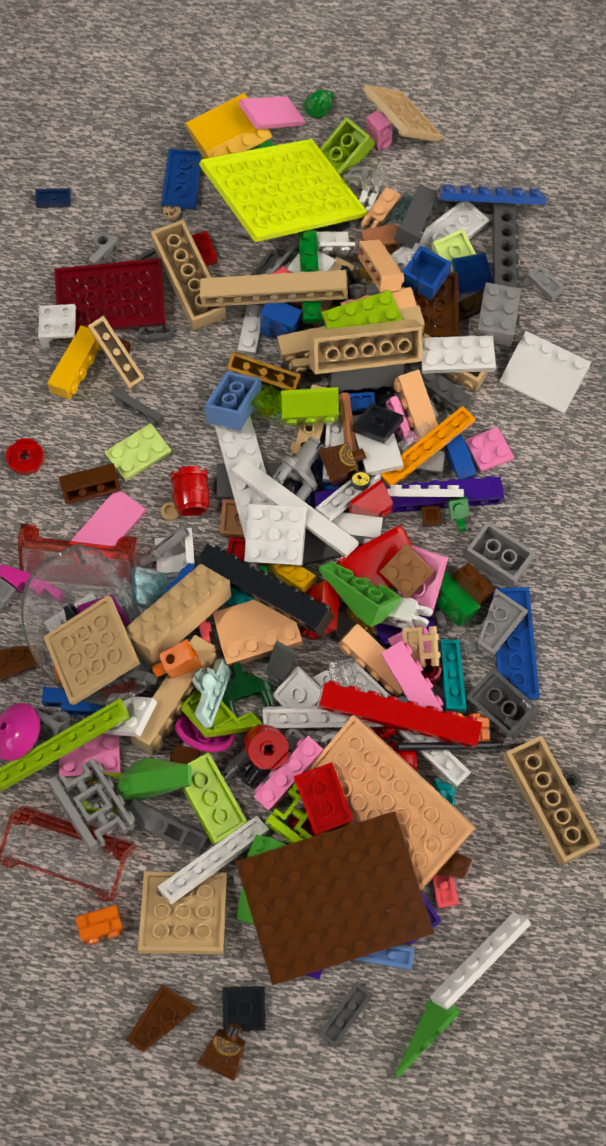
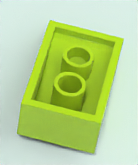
[320,117,376,176]

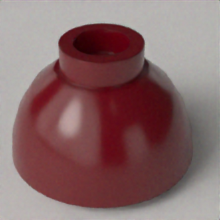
[421,659,442,684]

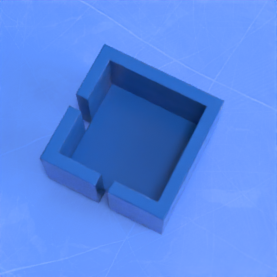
[402,246,452,300]
[260,303,302,338]

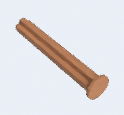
[339,393,360,465]

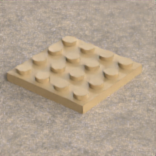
[362,84,443,142]
[44,595,140,705]
[138,872,227,955]

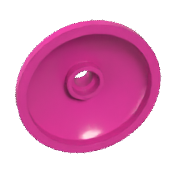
[0,703,40,761]
[175,713,235,752]

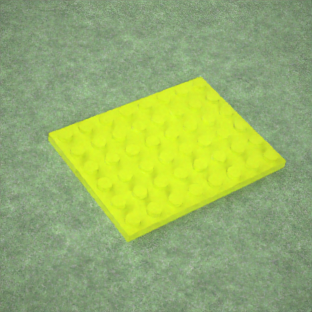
[199,139,367,242]

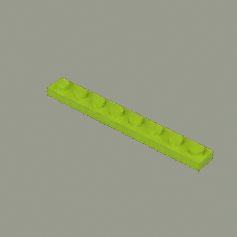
[0,699,130,792]

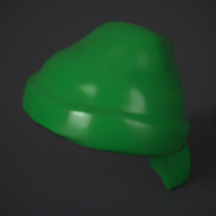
[304,90,335,118]

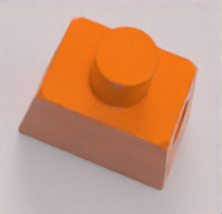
[152,639,202,678]

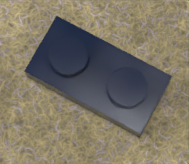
[36,188,71,208]

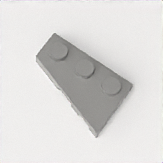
[477,589,528,656]

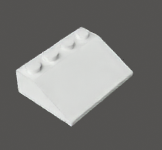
[499,331,591,414]

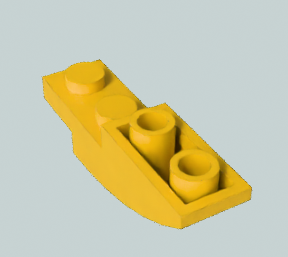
[262,563,317,593]

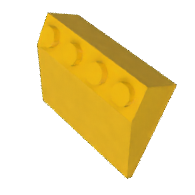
[185,93,272,159]

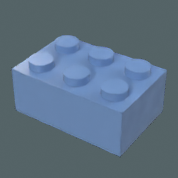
[205,371,262,431]

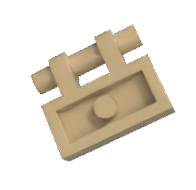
[402,626,441,667]

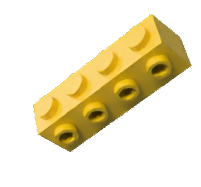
[47,326,101,400]

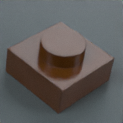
[421,506,442,527]

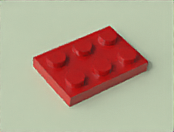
[293,762,354,835]

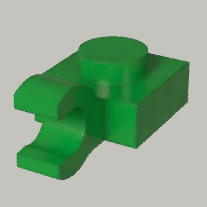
[447,496,470,532]

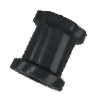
[239,762,265,788]

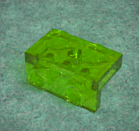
[251,384,281,418]

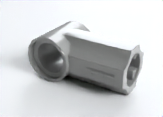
[349,284,381,300]

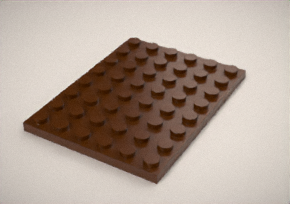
[235,811,434,985]

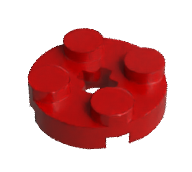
[6,438,44,475]

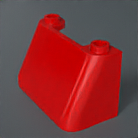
[336,526,412,589]

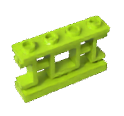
[265,783,352,844]

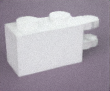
[381,598,433,628]

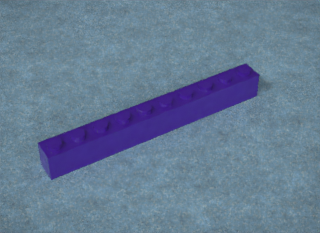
[314,475,504,513]

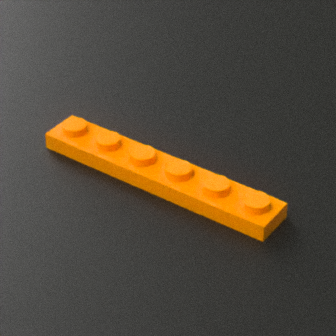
[380,406,475,487]

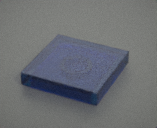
[451,253,493,295]

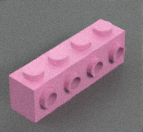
[381,641,444,712]
[253,736,324,812]

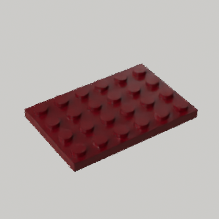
[54,258,166,334]

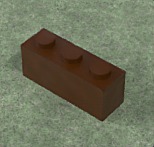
[59,463,121,505]

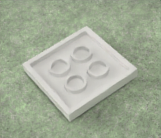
[244,504,307,565]

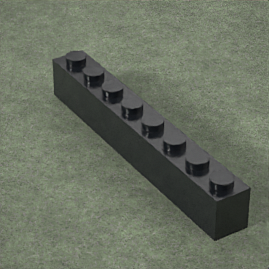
[195,544,334,636]

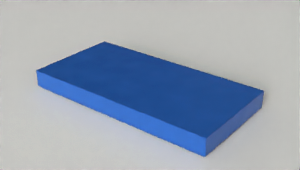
[161,149,202,210]

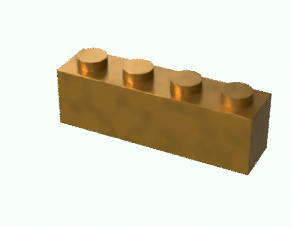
[227,351,304,390]

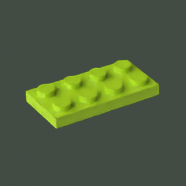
[321,290,403,329]
[182,752,247,844]

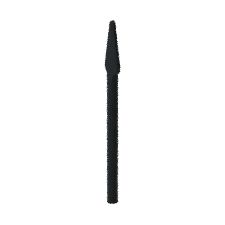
[396,741,524,751]

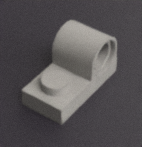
[88,232,119,265]
[35,708,70,739]

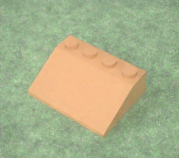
[213,600,304,668]

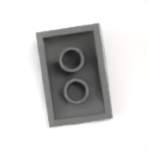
[466,668,540,740]

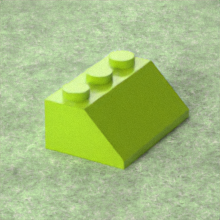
[280,387,339,426]

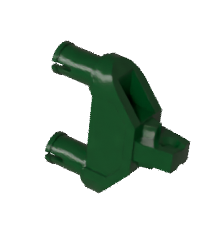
[222,662,277,718]

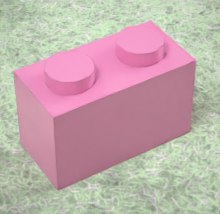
[366,110,393,150]

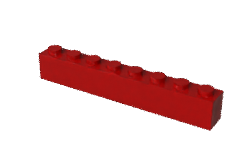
[317,680,482,748]

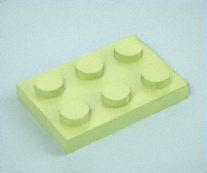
[431,229,487,290]
[104,423,172,482]

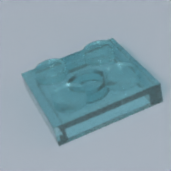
[131,566,168,608]

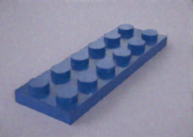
[439,184,546,205]
[490,587,540,700]

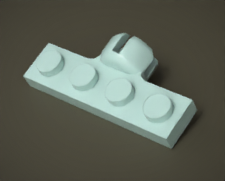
[192,658,232,728]

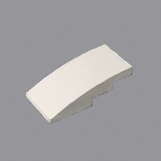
[352,414,403,476]

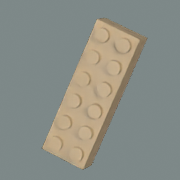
[151,220,226,331]
[308,319,422,374]
[125,564,231,666]
[130,635,216,755]
[503,736,601,866]

